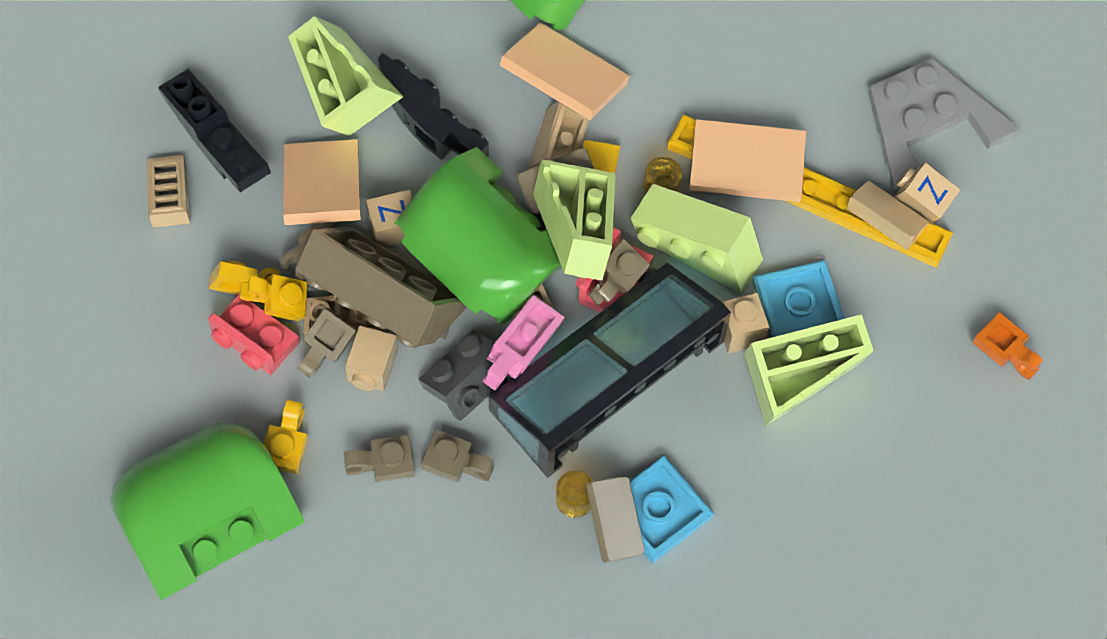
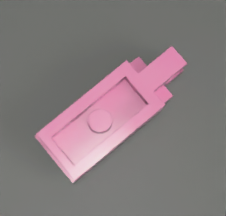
[482,295,565,390]

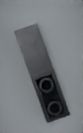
[378,53,489,160]
[158,69,271,192]

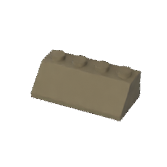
[295,226,467,348]

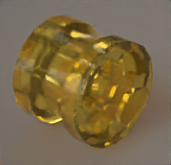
[643,157,682,194]
[555,471,593,518]

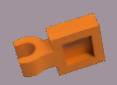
[973,312,1043,380]

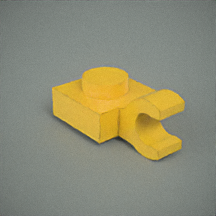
[208,260,281,295]
[240,274,308,322]
[263,399,309,475]

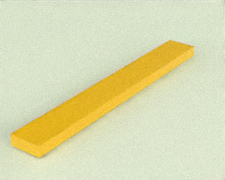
[667,114,953,268]

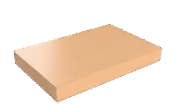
[500,22,630,120]
[689,119,806,202]
[283,139,361,225]

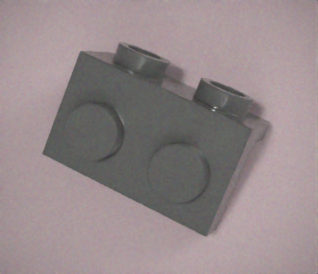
[418,329,510,421]

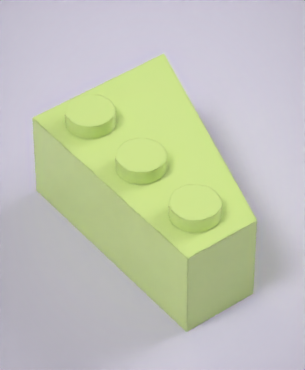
[288,16,403,136]
[533,159,616,281]
[631,184,763,294]
[744,314,873,426]

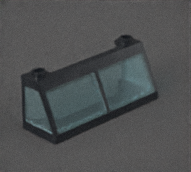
[489,262,731,478]

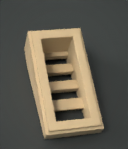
[147,155,190,228]

